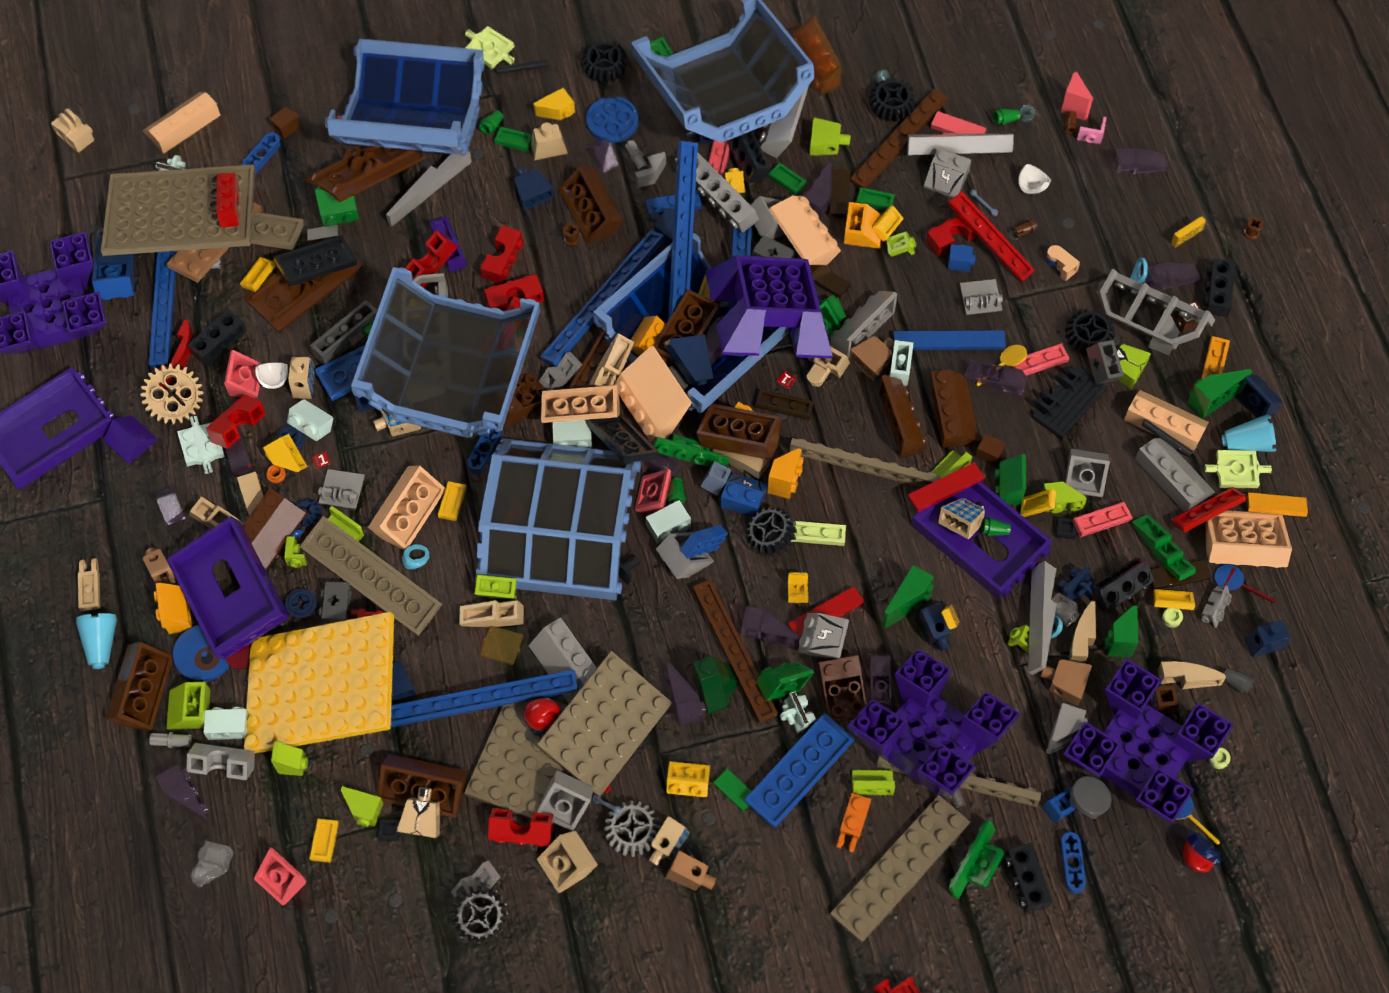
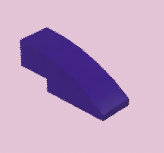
[429,217,467,273]

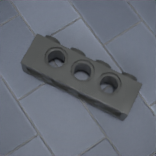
[310,300,378,365]

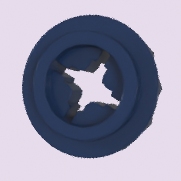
[276,425,306,449]
[294,497,322,527]
[285,589,317,619]

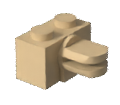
[51,108,94,153]
[807,346,850,387]

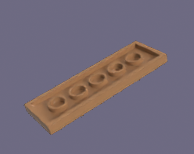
[167,202,262,283]

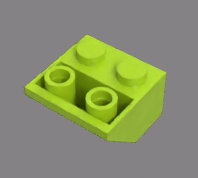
[167,682,211,730]

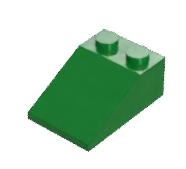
[1187,369,1253,419]
[881,565,934,629]

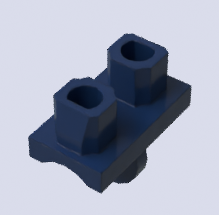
[1057,566,1093,604]

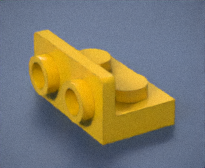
[667,762,710,797]

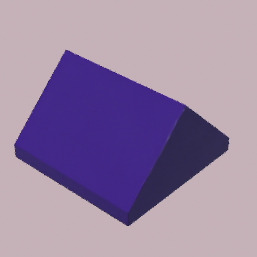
[103,416,157,464]

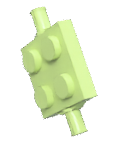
[465,26,514,69]
[1205,450,1272,488]

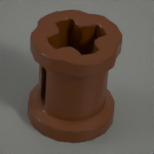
[1243,217,1264,240]
[563,223,580,246]

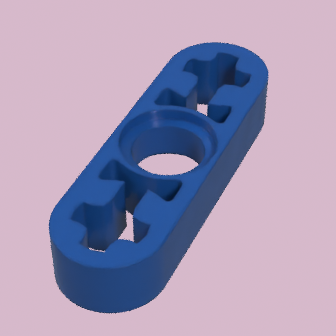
[242,133,281,174]
[467,429,502,474]
[1060,832,1086,894]

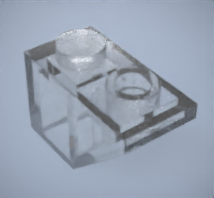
[191,841,234,887]

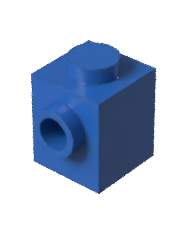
[948,244,976,272]

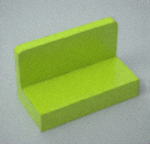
[932,450,972,479]
[328,506,364,542]
[475,575,517,600]
[852,770,895,795]

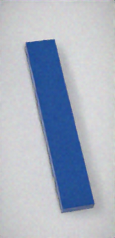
[893,331,1006,350]

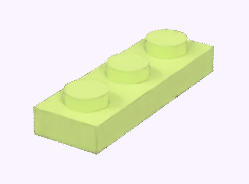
[791,521,846,546]

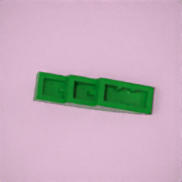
[1132,514,1196,581]

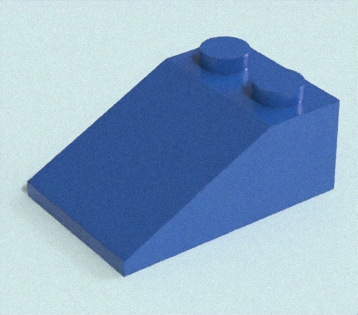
[92,254,135,300]

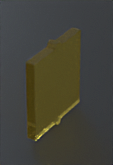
[480,626,524,665]

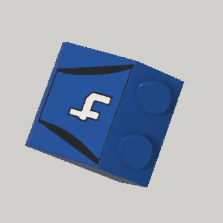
[721,473,768,517]

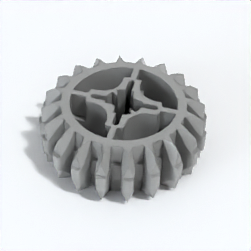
[604,800,660,857]

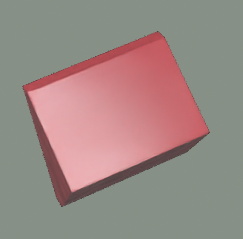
[1061,72,1093,120]
[224,350,262,398]
[635,469,671,514]
[254,848,306,905]

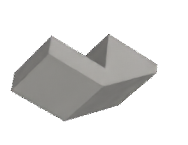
[635,152,666,188]
[539,352,582,391]
[451,861,500,908]

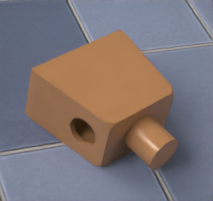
[849,336,894,382]
[142,548,180,586]
[1041,660,1092,706]
[665,851,716,890]

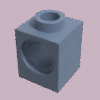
[700,461,731,495]

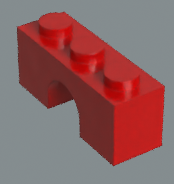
[217,172,239,228]
[926,216,978,257]
[480,225,524,284]
[405,230,458,288]
[484,274,544,312]
[206,395,266,449]
[488,808,554,847]

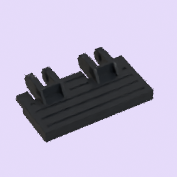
[1032,365,1107,440]

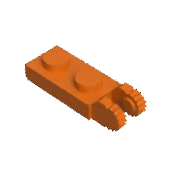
[837,793,871,852]

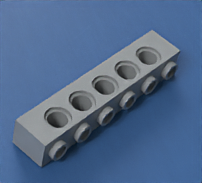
[675,152,759,233]

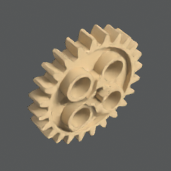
[141,364,203,425]

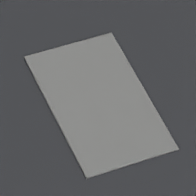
[307,225,338,240]

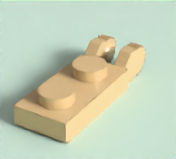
[78,558,101,611]

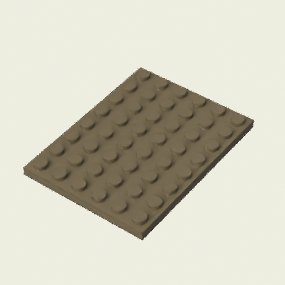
[101,165,255,256]

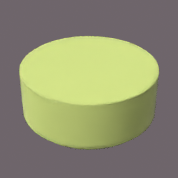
[1162,608,1183,628]
[1208,748,1230,769]

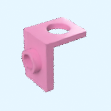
[1077,117,1106,144]

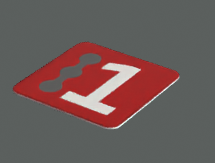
[777,371,796,389]
[312,452,330,469]

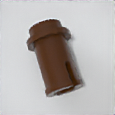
[1064,111,1078,134]
[1012,219,1037,238]

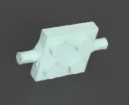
[177,416,224,474]

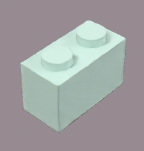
[890,340,913,386]
[287,399,334,441]
[553,419,592,448]
[646,500,691,544]
[204,707,248,740]

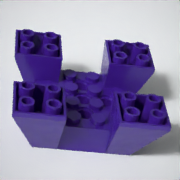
[0,232,107,353]
[706,256,832,359]
[848,649,1020,796]
[1063,658,1234,824]

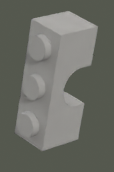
[187,743,255,780]

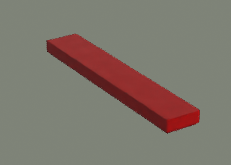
[948,191,1035,283]

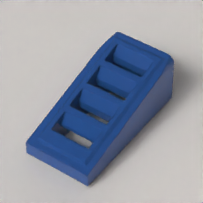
[1043,787,1077,823]

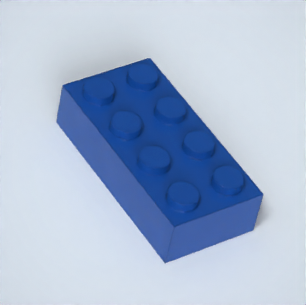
[680,525,728,559]

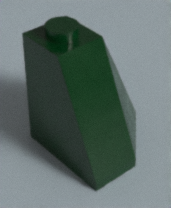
[693,656,738,715]

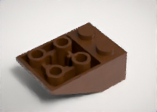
[482,373,546,428]
[816,653,867,721]

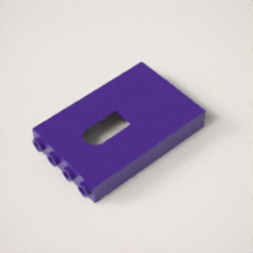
[0,367,116,490]
[911,482,1052,600]
[167,517,290,660]

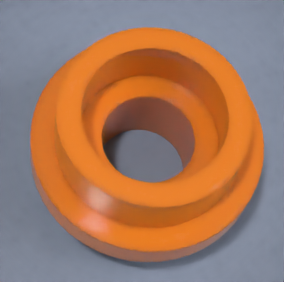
[266,465,286,483]

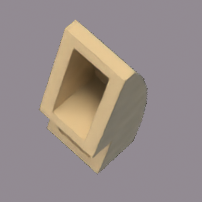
[589,334,634,387]
[712,449,770,479]
[237,472,264,516]
[189,496,244,529]
[460,600,524,627]
[1069,601,1096,664]
[1158,661,1226,689]

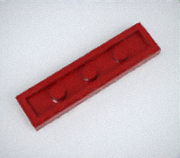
[908,462,984,513]
[1171,487,1246,533]
[788,586,865,641]

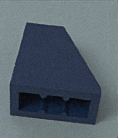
[664,335,714,387]

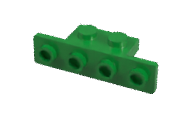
[653,434,729,467]
[949,819,1004,899]

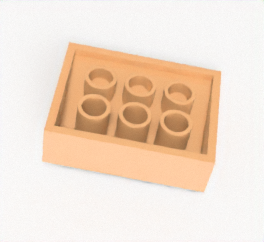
[613,346,692,443]
[1205,511,1292,568]

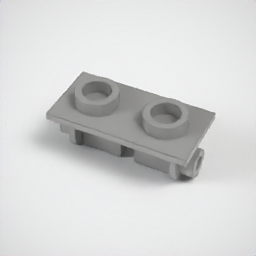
[1201,585,1232,628]

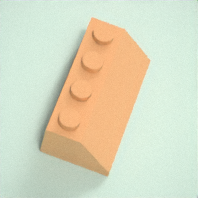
[143,92,220,154]
[769,196,841,265]
[541,385,620,423]
[1124,390,1209,453]
[368,466,446,550]

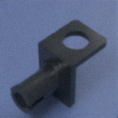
[596,554,640,585]

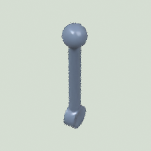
[970,190,998,217]
[592,795,621,814]

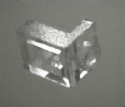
[1051,592,1079,627]

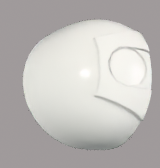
[1019,164,1051,194]
[255,362,288,389]

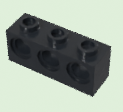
[728,130,771,183]
[1203,258,1236,317]
[188,309,247,367]
[1090,557,1155,611]
[1004,842,1053,914]

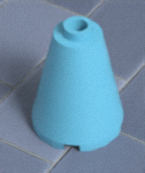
[1221,414,1276,452]
[76,613,117,669]

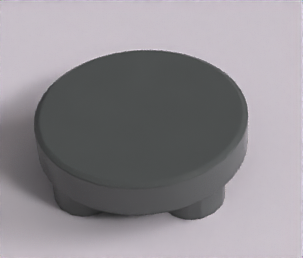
[1069,776,1111,819]

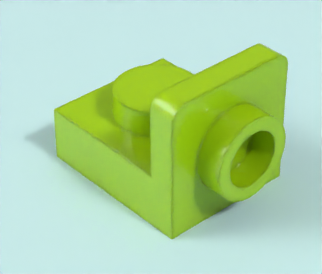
[887,232,916,257]
[284,536,307,568]
[1007,625,1030,654]

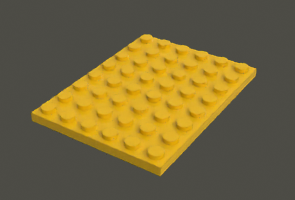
[244,612,394,753]

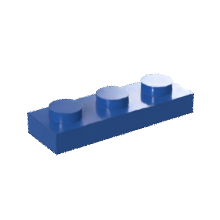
[646,191,702,217]

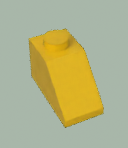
[533,88,575,120]
[263,434,308,472]

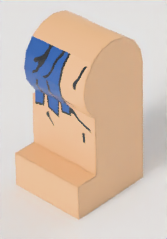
[1046,245,1080,282]

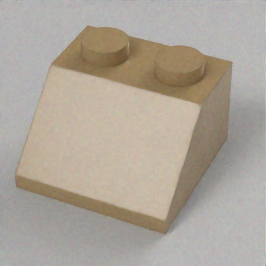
[537,831,598,893]

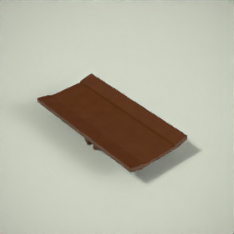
[305,141,422,202]
[243,237,363,333]

